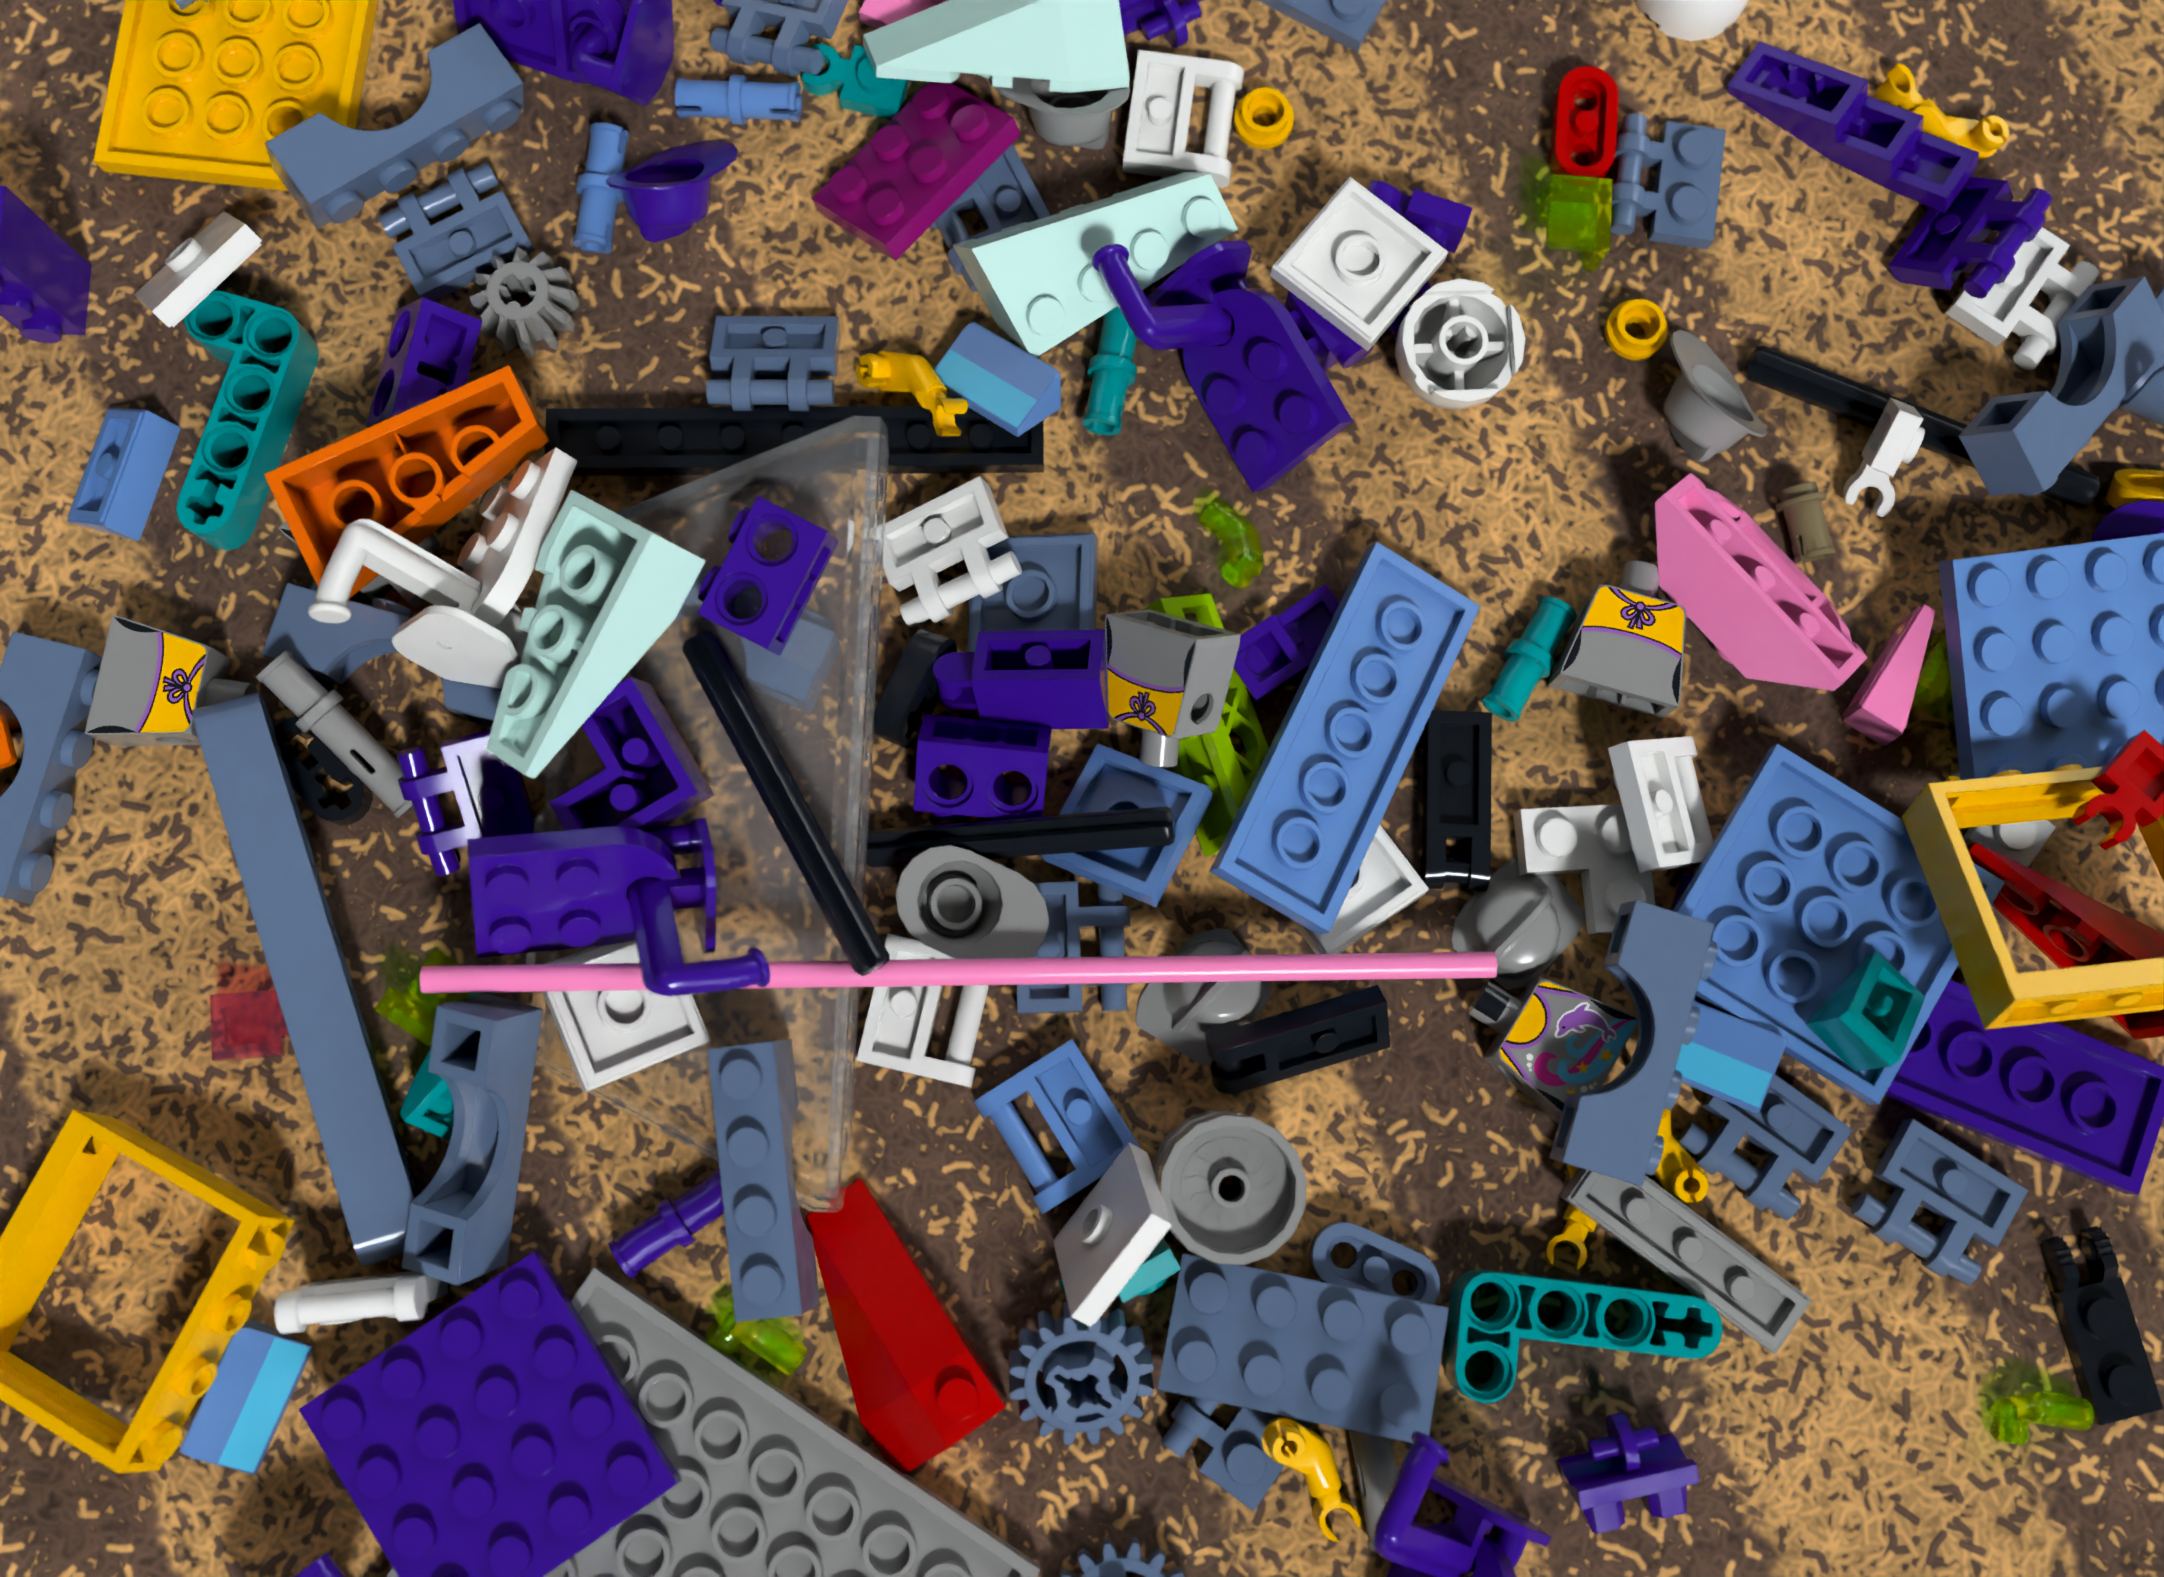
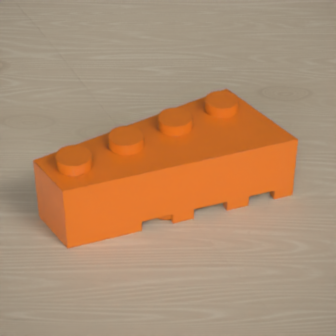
[264,365,550,598]

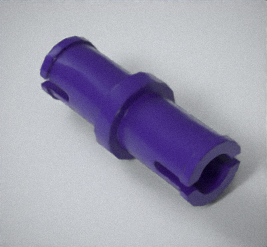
[608,1168,724,1279]

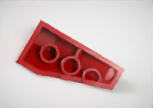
[1966,842,2164,1040]
[806,1178,1008,1474]

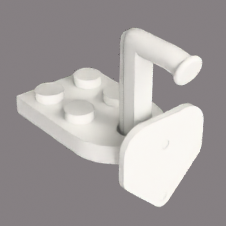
[308,447,577,689]

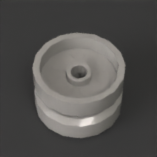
[1152,1110,1307,1265]

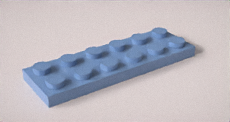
[1209,542,1480,935]

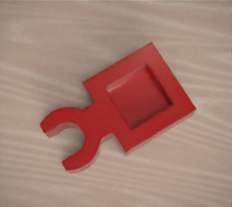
[2072,730,2164,850]

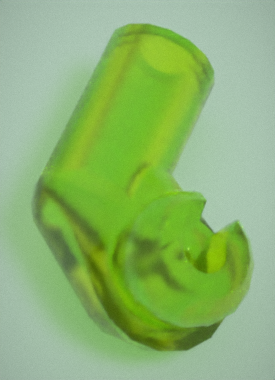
[1198,498,1265,588]
[705,1306,807,1375]
[1988,1390,2094,1445]

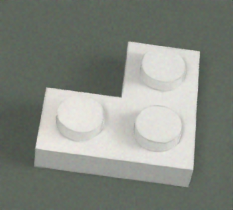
[1513,804,1655,935]

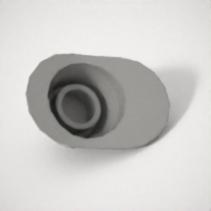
[989,77,1130,150]
[1663,330,1767,462]
[895,845,1049,959]
[1451,856,1586,990]
[1135,928,1272,1066]

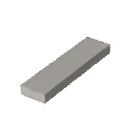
[1559,1168,1812,1355]

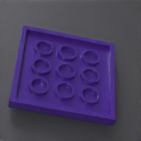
[299,1251,682,1577]

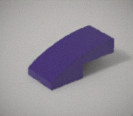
[1233,584,1339,702]

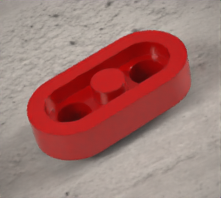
[1550,66,1619,189]

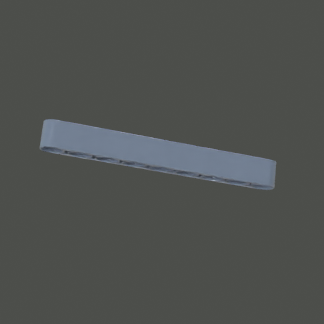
[192,692,418,1267]

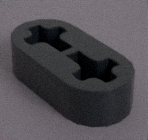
[873,628,957,748]
[274,718,373,825]

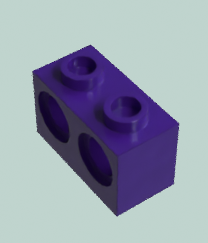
[365,297,482,427]
[697,496,839,656]
[914,714,1052,820]

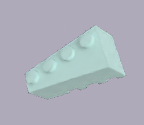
[953,172,1238,357]

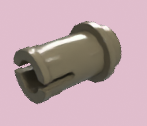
[1775,482,1836,565]

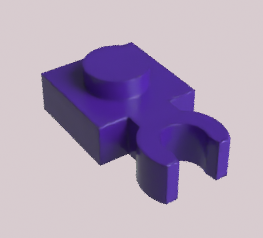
[1368,180,1472,253]

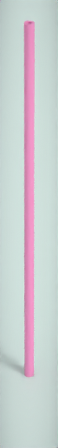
[420,952,1497,993]

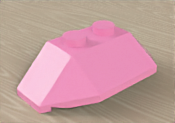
[1655,473,1868,691]

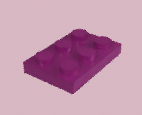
[811,82,1021,261]

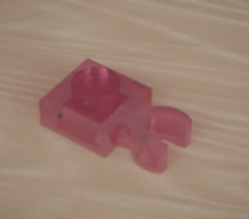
[210,990,290,1062]

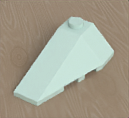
[863,0,1130,93]
[486,489,706,779]

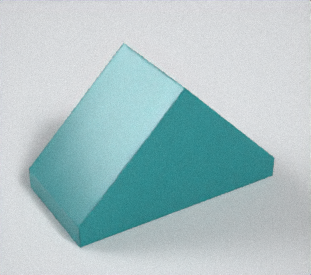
[1805,950,1925,1071]

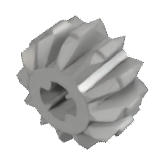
[470,247,580,358]

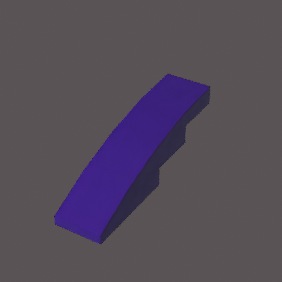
[1727,41,1979,213]

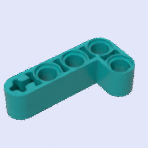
[176,290,319,551]
[1444,1269,1723,1403]

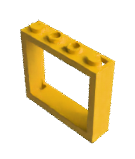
[1902,764,2164,1030]
[0,1109,295,1473]

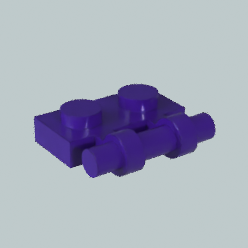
[1888,177,2052,298]
[396,729,539,876]

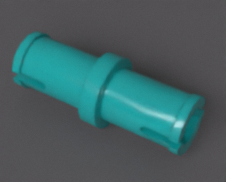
[1082,306,1137,436]
[1482,596,1577,722]

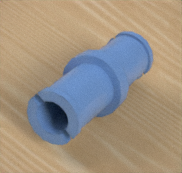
[675,75,802,125]
[572,123,630,254]

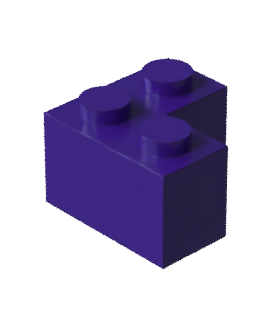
[549,677,715,832]

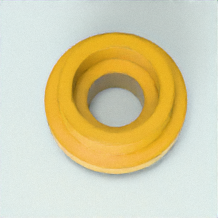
[1234,87,1294,149]
[1605,299,1668,360]

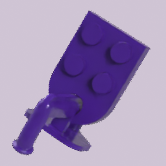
[453,0,723,106]
[1092,240,1353,492]
[467,818,770,997]
[1374,1431,1551,1577]

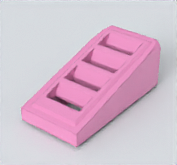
[1842,604,1936,746]

